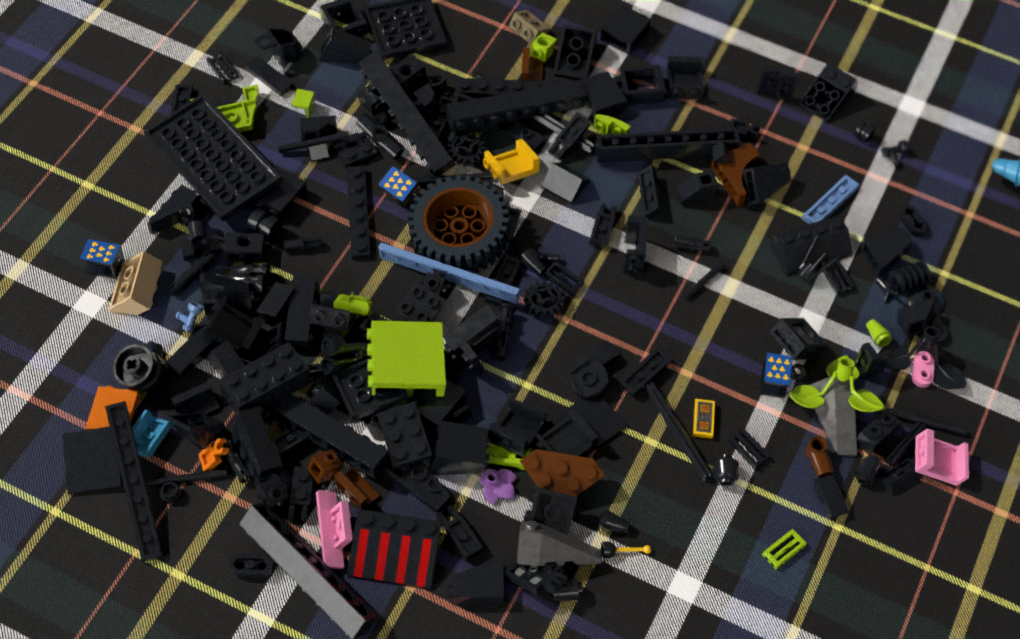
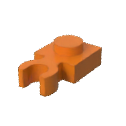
[198,438,229,471]

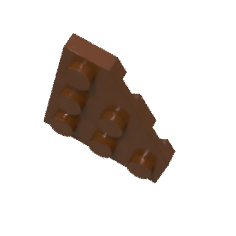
[520,449,605,497]

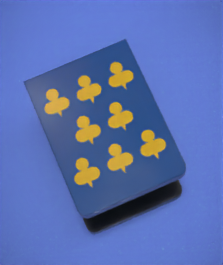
[379,167,422,209]
[80,239,124,279]
[760,353,792,398]

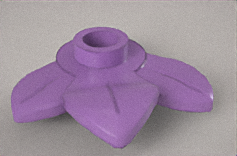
[480,469,517,505]

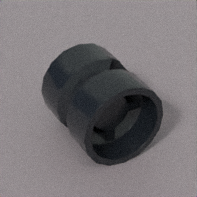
[247,208,283,241]

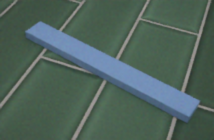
[378,243,520,304]

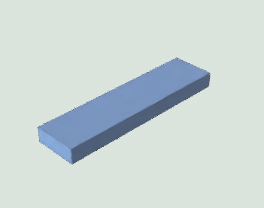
[802,175,860,224]

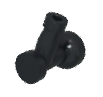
[881,140,910,168]

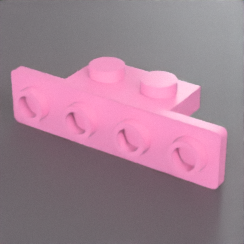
[316,490,353,570]

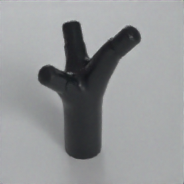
[876,278,899,303]

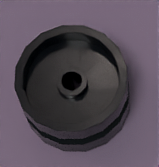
[113,344,166,393]

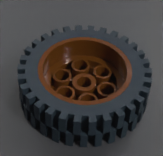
[408,175,510,274]

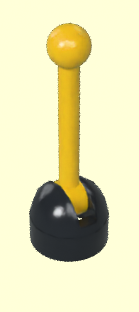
[601,541,651,558]

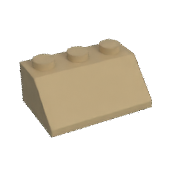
[109,251,162,315]

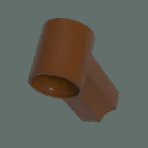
[805,436,835,478]

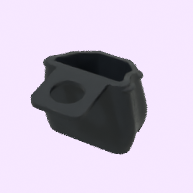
[254,28,302,67]

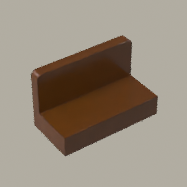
[521,47,543,80]
[334,469,379,510]

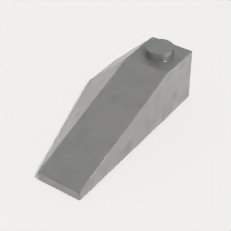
[810,376,857,457]
[517,521,602,566]

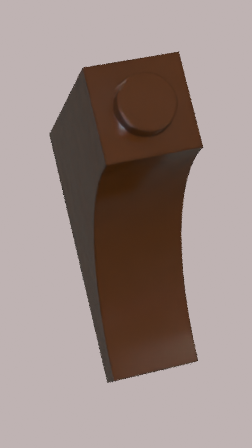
[711,143,759,206]

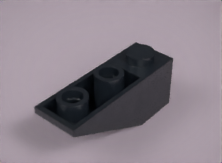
[148,184,202,235]

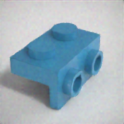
[132,410,172,458]

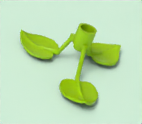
[789,355,884,412]

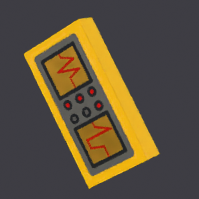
[693,399,715,439]

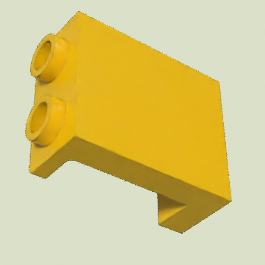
[483,139,540,185]

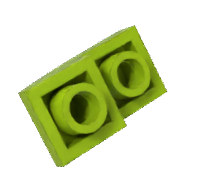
[593,114,631,135]

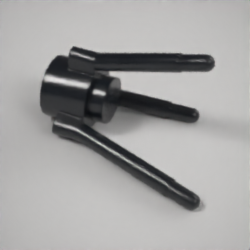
[798,235,839,282]

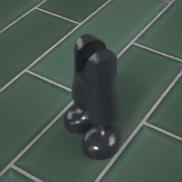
[216,264,271,297]

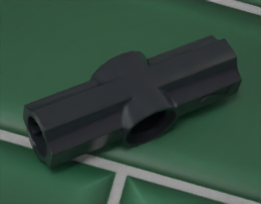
[356,112,405,160]

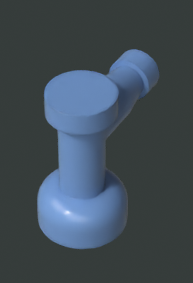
[176,302,204,332]

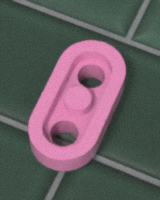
[912,351,934,388]

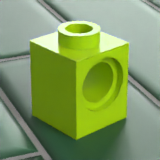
[530,32,557,62]

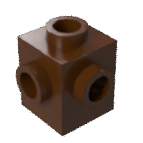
[307,449,343,484]

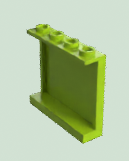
[367,320,446,397]

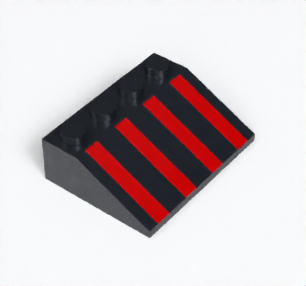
[347,509,442,590]

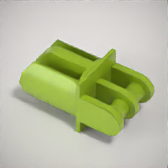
[333,292,372,316]

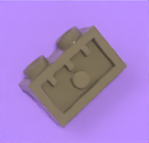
[509,10,550,44]

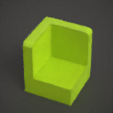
[292,89,315,118]

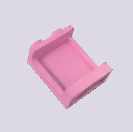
[915,429,970,486]

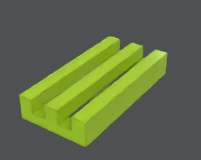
[762,529,807,570]

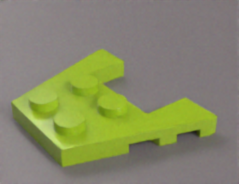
[190,84,259,133]

